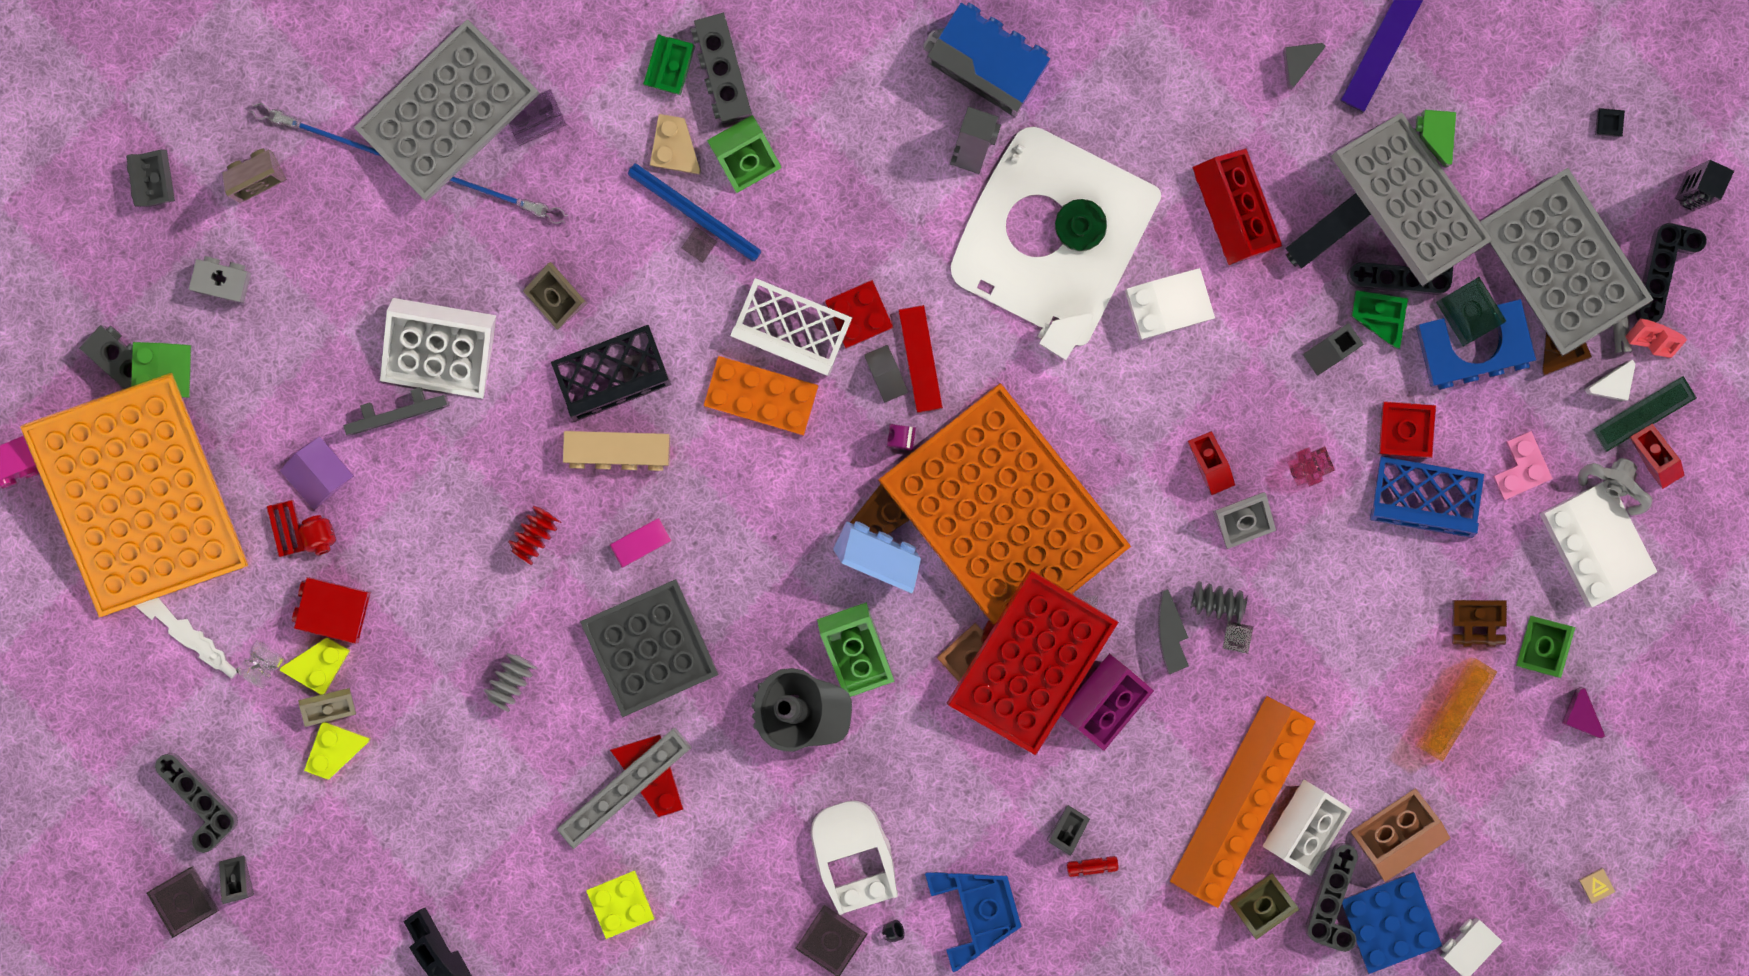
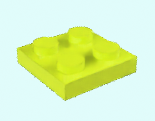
[586,870,655,939]

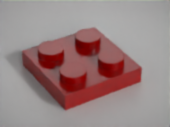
[825,280,894,349]
[1379,402,1436,458]

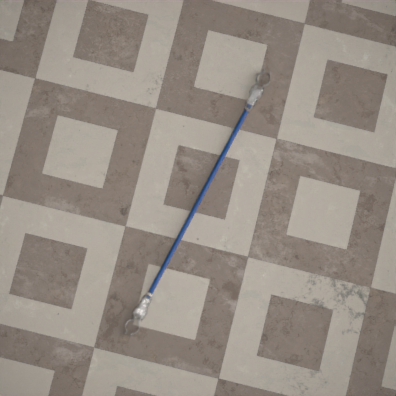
[249,103,568,224]

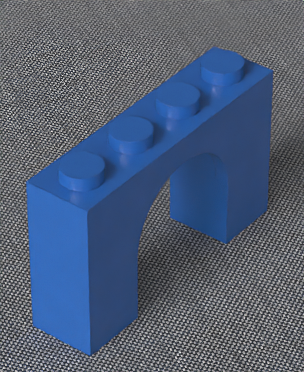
[1416,299,1536,390]

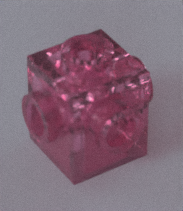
[1287,446,1335,487]

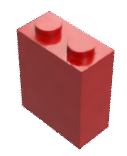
[292,577,371,644]

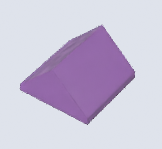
[280,436,354,510]

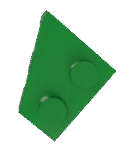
[1351,290,1408,349]

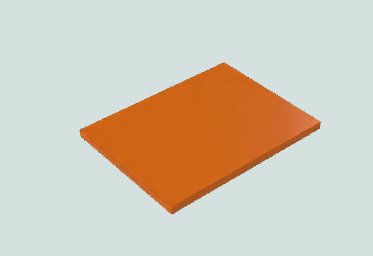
[878,383,1131,626]

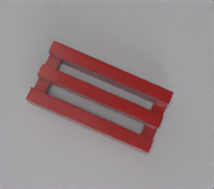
[267,500,305,557]

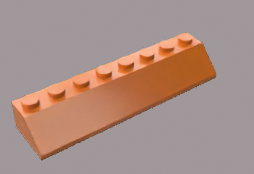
[1169,696,1316,908]

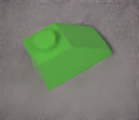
[1416,110,1456,167]

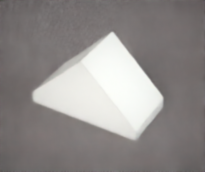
[1584,360,1635,401]

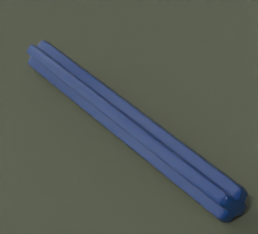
[628,163,761,262]

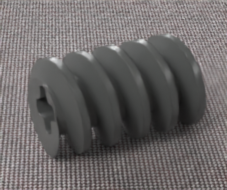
[1190,581,1248,624]

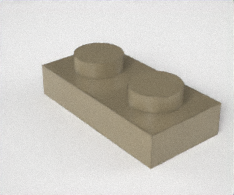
[298,688,356,727]

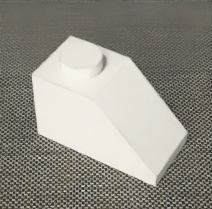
[1037,313,1094,361]

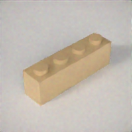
[563,431,670,471]

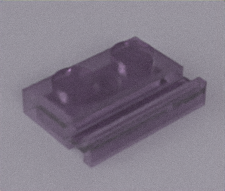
[509,89,567,146]

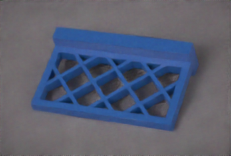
[1370,456,1484,538]

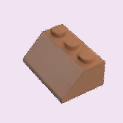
[1350,788,1451,882]

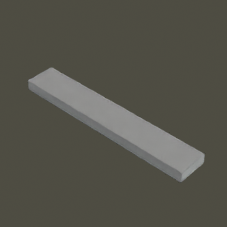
[557,728,692,849]

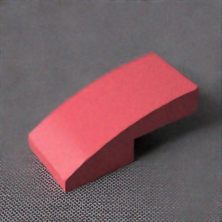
[1625,318,1687,358]

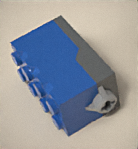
[923,2,1051,117]

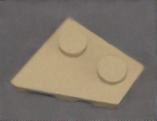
[650,114,700,175]

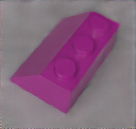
[1061,653,1154,751]

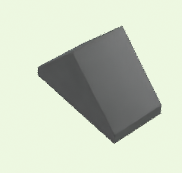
[1283,43,1326,90]
[864,345,908,403]
[1047,805,1090,856]
[219,855,254,904]

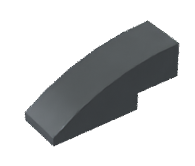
[1158,589,1189,674]

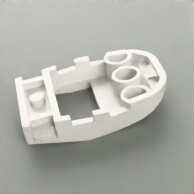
[811,801,898,915]

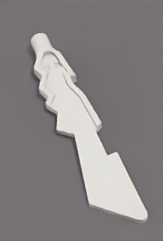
[135,597,238,679]

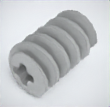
[484,653,537,712]

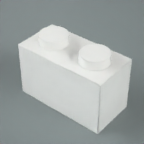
[1440,918,1503,976]

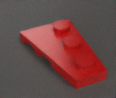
[610,734,684,817]

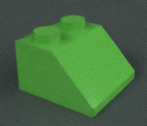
[707,115,782,193]
[131,342,192,398]

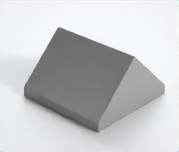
[1213,492,1276,549]

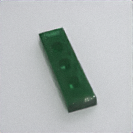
[1592,376,1697,452]

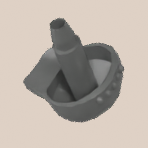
[751,668,852,752]

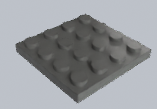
[580,579,719,718]

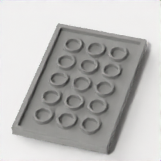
[354,19,540,202]
[1330,112,1492,286]
[1480,168,1653,356]

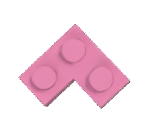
[1493,431,1553,500]

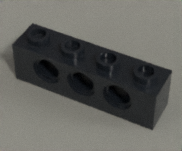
[1675,160,1734,211]

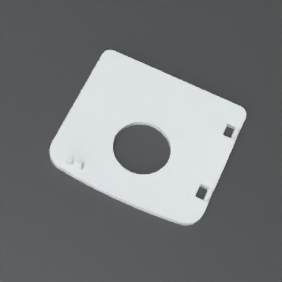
[951,127,1161,346]

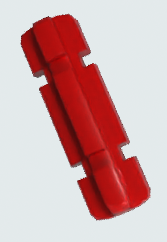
[1067,856,1119,877]

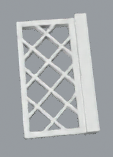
[730,278,852,376]

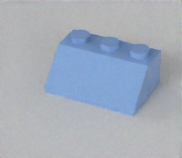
[833,521,921,593]

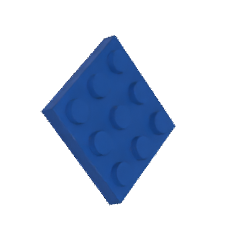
[1342,872,1442,974]

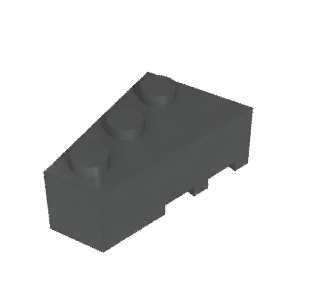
[950,106,1001,174]

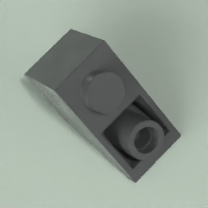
[1302,323,1364,376]

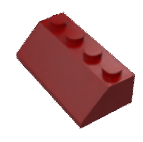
[1192,148,1282,265]

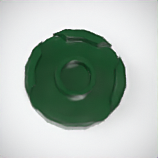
[1055,199,1107,251]

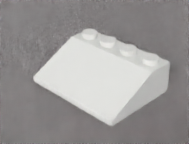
[380,298,496,399]
[1539,481,1657,607]

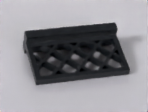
[551,325,672,422]

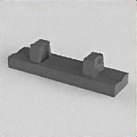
[343,387,450,436]

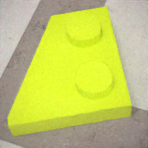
[279,637,351,695]
[304,722,371,780]

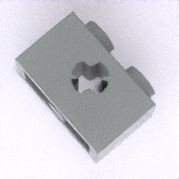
[189,256,251,304]

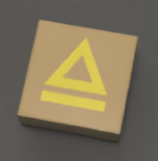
[1579,868,1615,904]

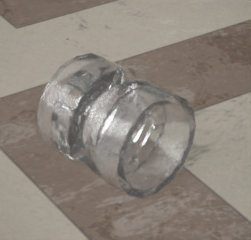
[236,640,285,689]

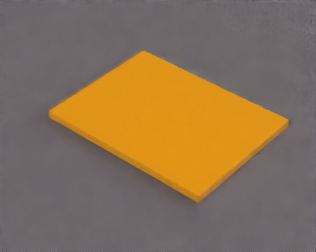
[20,373,248,618]

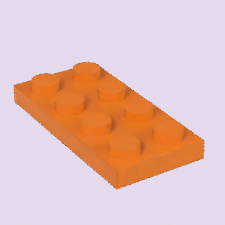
[703,356,819,436]

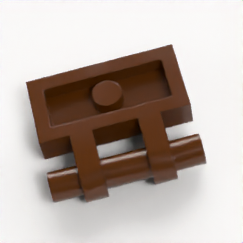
[1452,600,1507,647]

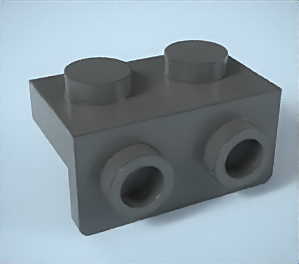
[126,149,175,207]

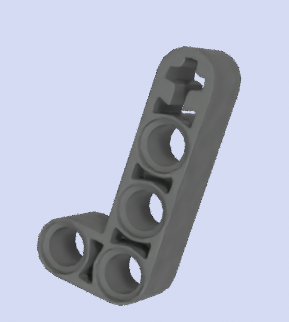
[155,753,238,853]
[1305,843,1358,952]

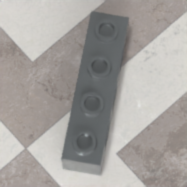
[691,12,752,124]
[79,325,133,389]

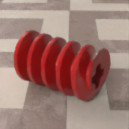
[508,506,562,565]

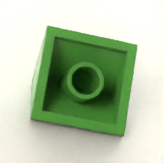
[1516,615,1576,678]

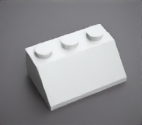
[1263,780,1352,876]

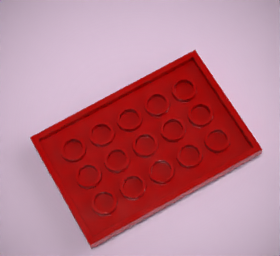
[947,569,1119,755]

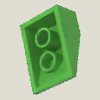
[817,602,895,697]

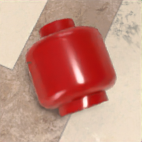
[298,515,336,556]

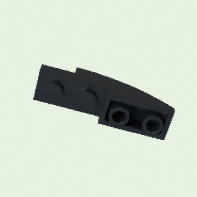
[403,907,472,976]

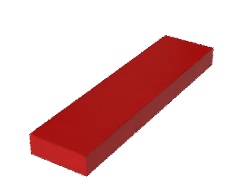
[898,305,943,413]

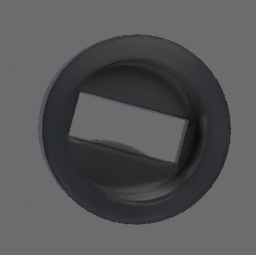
[882,920,905,943]

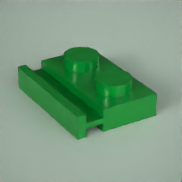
[643,34,695,96]

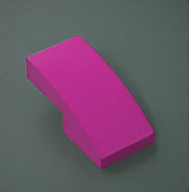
[610,518,671,568]

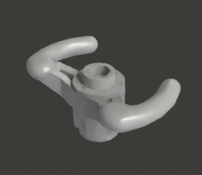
[1578,458,1653,515]

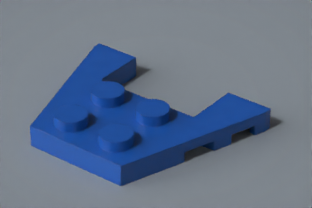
[925,872,1022,972]

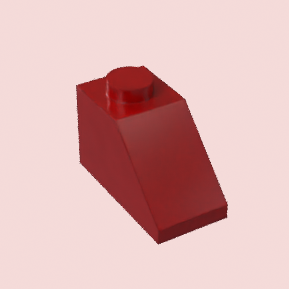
[1630,423,1685,489]
[1188,431,1235,495]

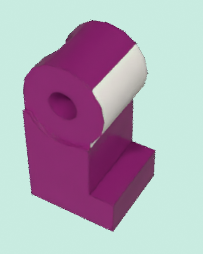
[887,424,916,451]

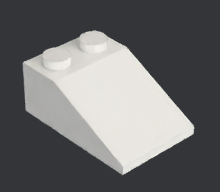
[1125,268,1215,341]

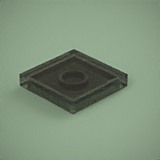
[147,866,219,938]
[795,904,868,976]

